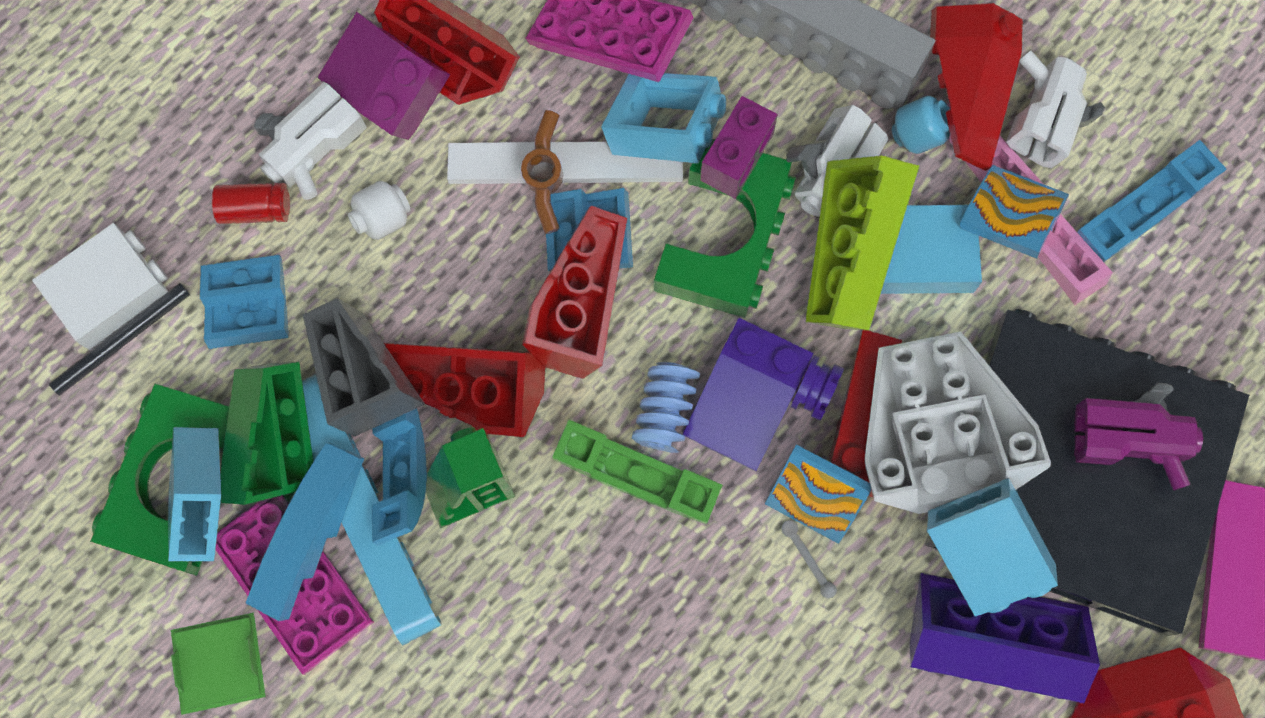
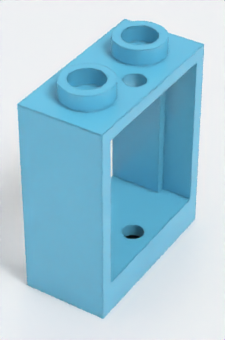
[601,73,726,163]

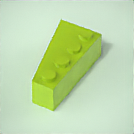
[805,155,919,330]

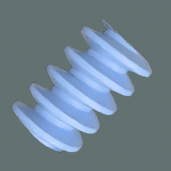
[632,362,700,453]

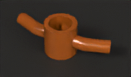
[521,110,564,234]

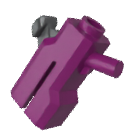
[1074,383,1203,491]

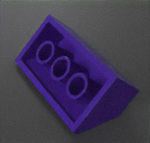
[910,573,1100,703]

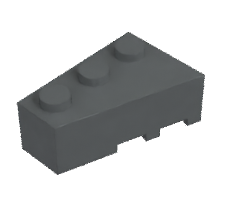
[303,298,425,437]

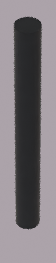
[49,283,190,396]

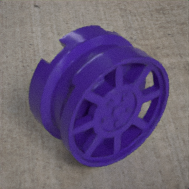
[791,355,844,421]

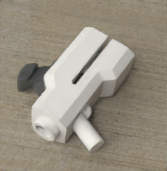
[1006,50,1105,168]
[254,82,367,200]
[786,105,888,217]

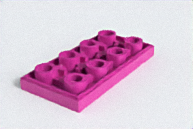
[526,0,694,82]
[1198,480,1265,661]
[215,495,374,675]

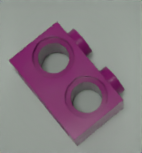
[700,96,778,199]

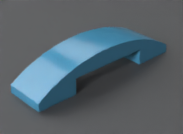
[1077,140,1227,262]
[372,408,427,546]

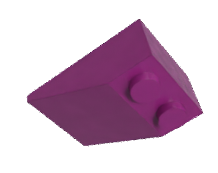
[317,12,450,140]

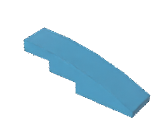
[246,442,364,621]

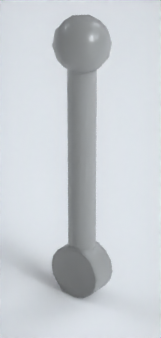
[782,520,837,598]

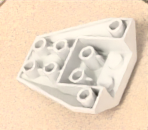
[865,331,1051,514]

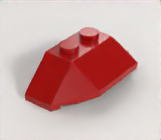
[374,0,520,105]
[1069,647,1244,718]

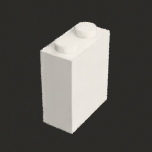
[32,223,168,351]

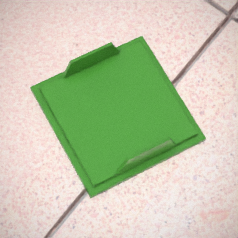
[171,612,266,715]

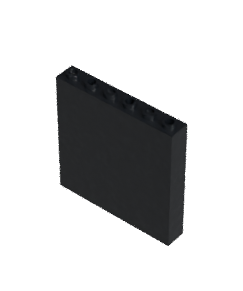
[925,309,1250,636]

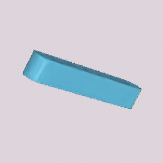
[302,374,442,645]

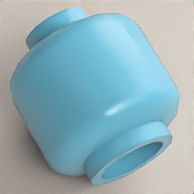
[892,96,950,154]

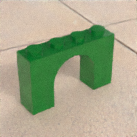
[654,139,796,318]
[90,383,229,576]

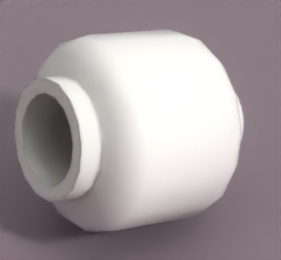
[348,181,410,240]

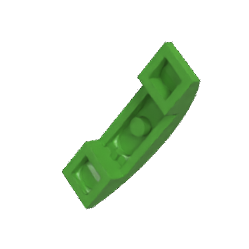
[552,420,723,524]

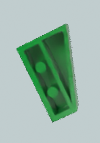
[220,362,314,505]
[426,427,516,529]

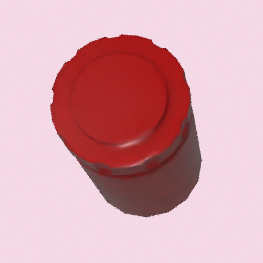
[212,183,290,224]

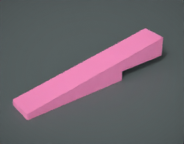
[947,103,1113,305]

